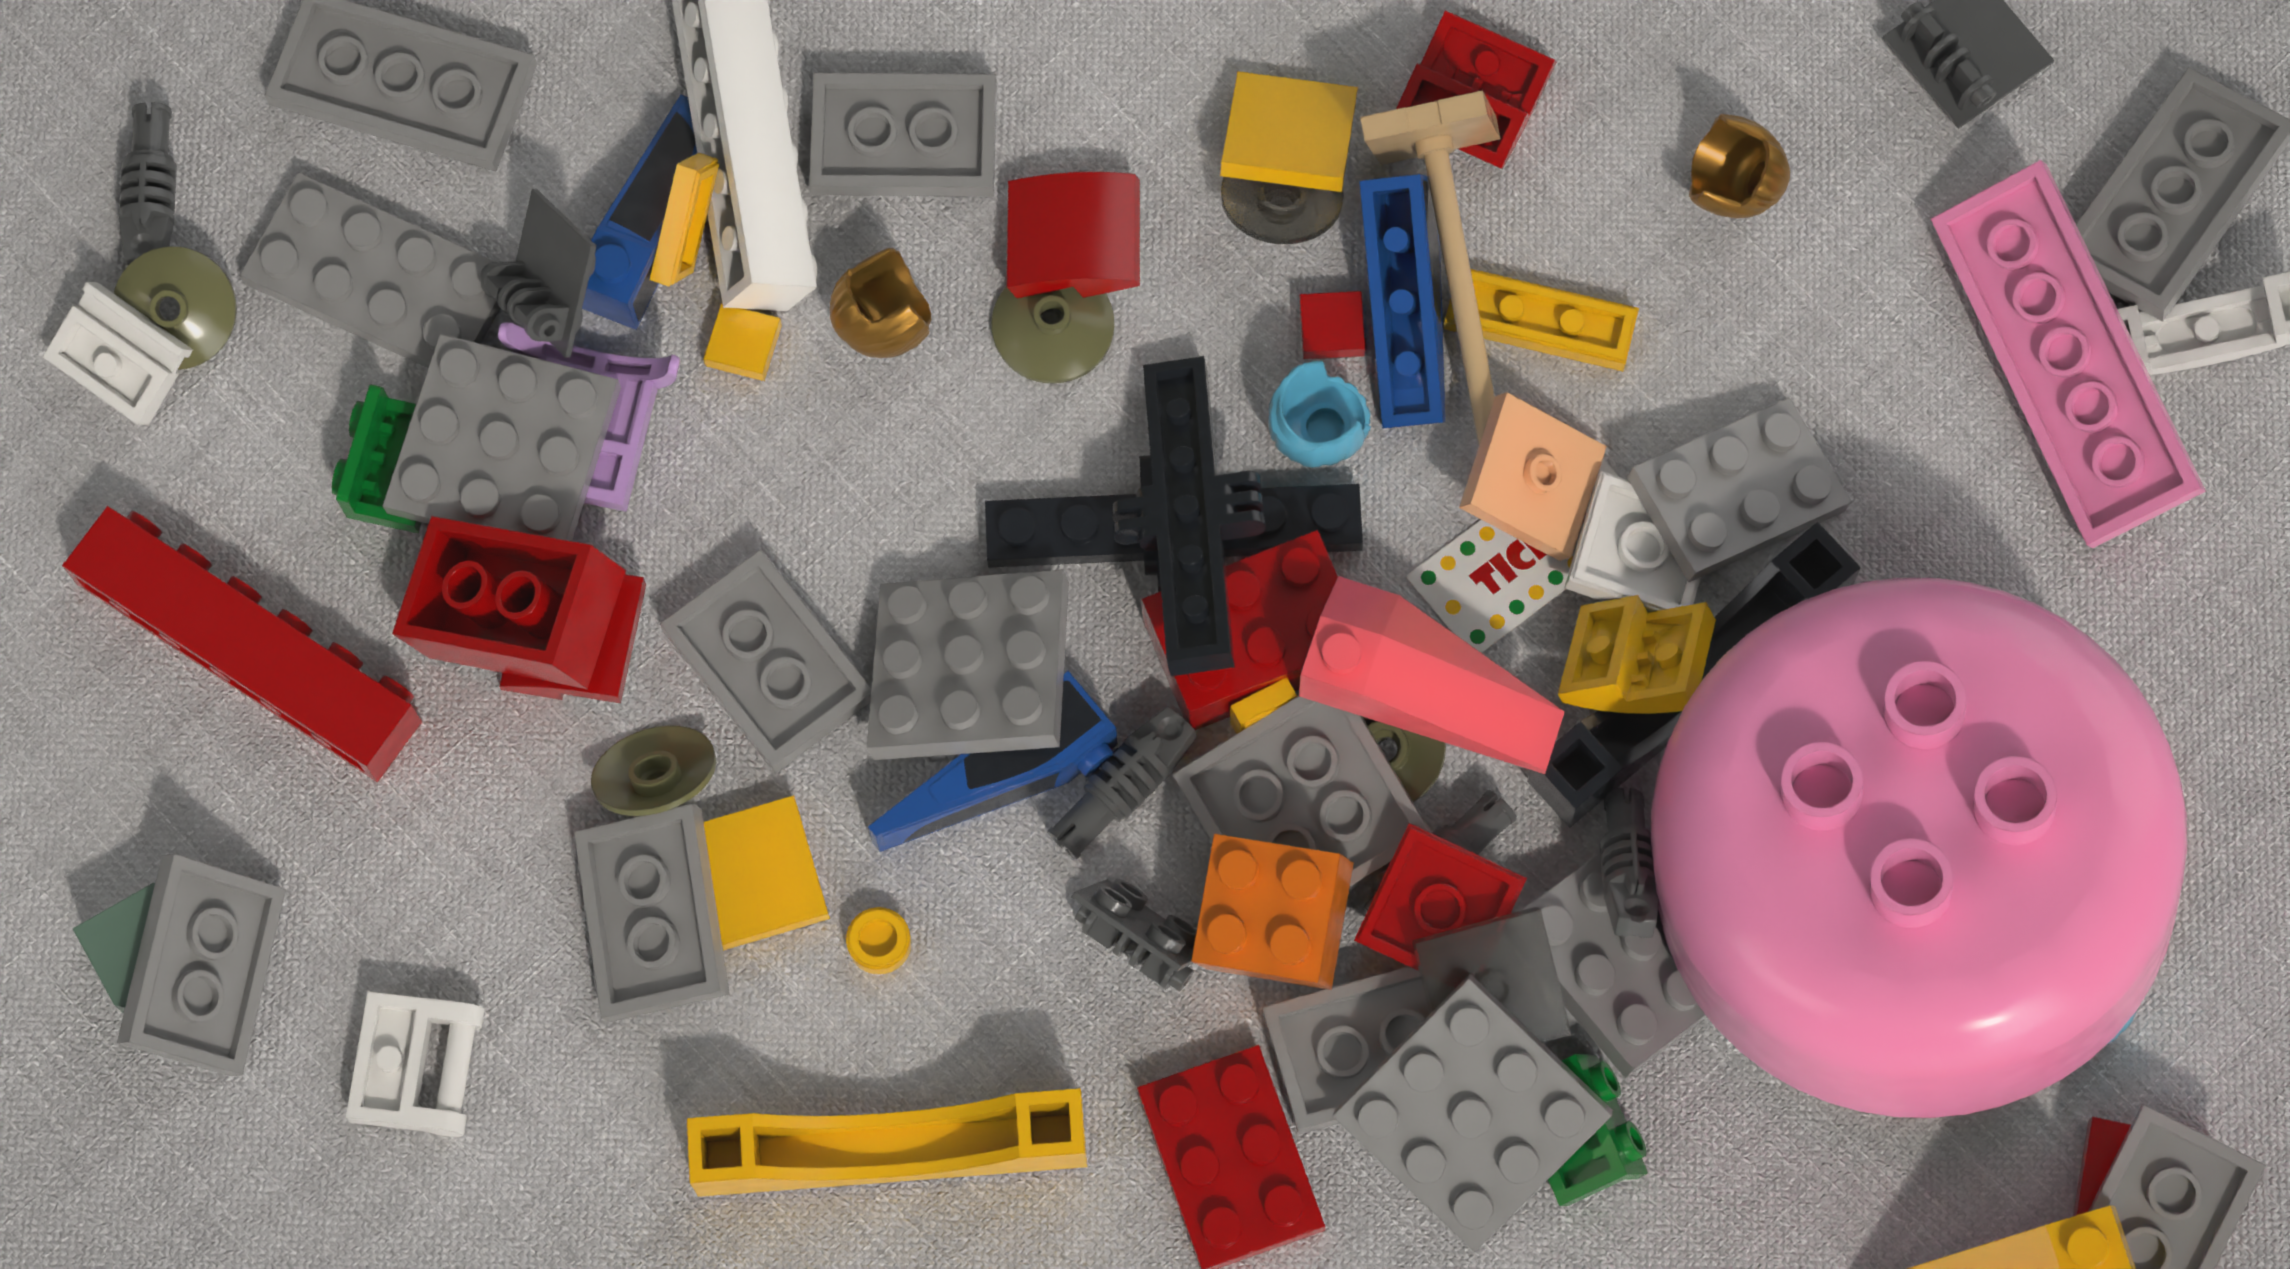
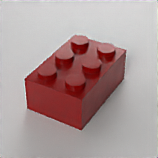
[392,516,626,689]
[1141,530,1338,731]

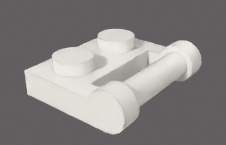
[346,991,485,1137]

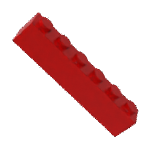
[62,506,422,783]

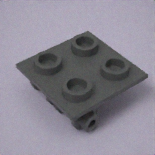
[1882,0,2054,129]
[480,189,596,357]
[1071,879,1197,992]

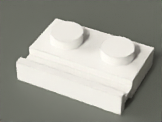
[43,282,193,425]

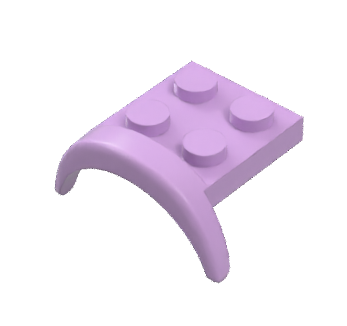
[498,322,680,512]

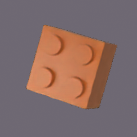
[1191,834,1354,990]

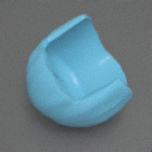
[1268,361,1371,468]

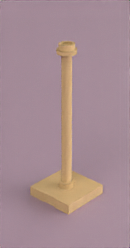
[1360,91,1500,445]

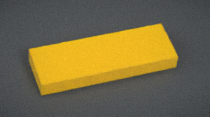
[1443,268,1639,372]

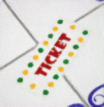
[1407,459,1619,653]

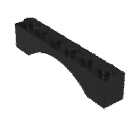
[1527,522,1861,828]

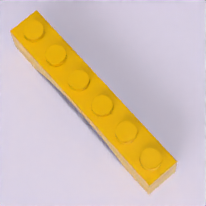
[687,1088,1087,1197]

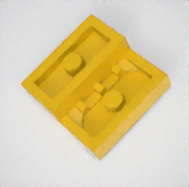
[1558,595,1716,714]

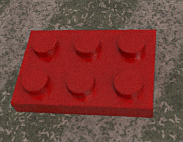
[1137,1045,1326,1269]

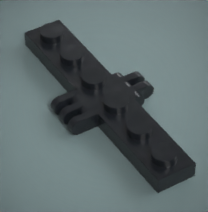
[1112,356,1266,676]
[985,455,1363,592]

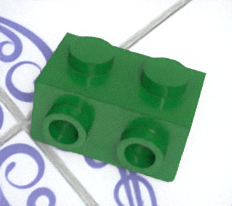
[332,384,422,534]

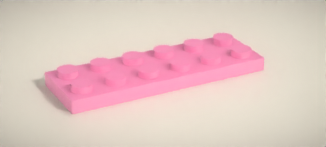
[1931,160,2206,548]

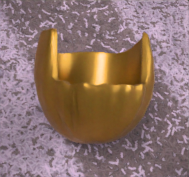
[1689,114,1790,219]
[830,248,931,358]

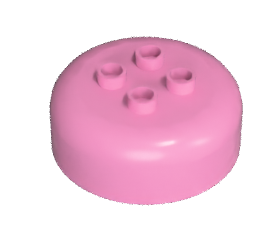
[1651,578,2187,1118]

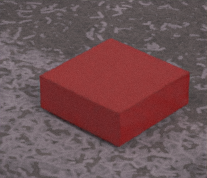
[1299,291,1365,359]

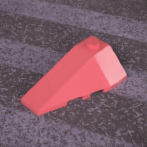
[1299,576,1565,774]

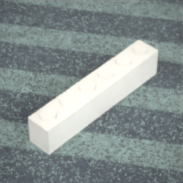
[672,0,817,311]

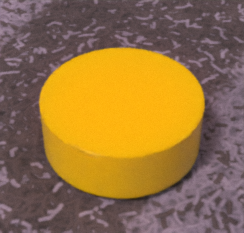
[846,907,912,975]

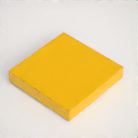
[1220,71,1358,192]
[704,795,830,951]

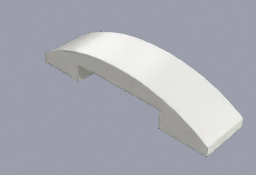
[2117,272,2290,375]

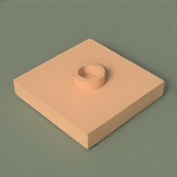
[1459,392,1607,561]

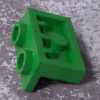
[1548,1054,1648,1206]

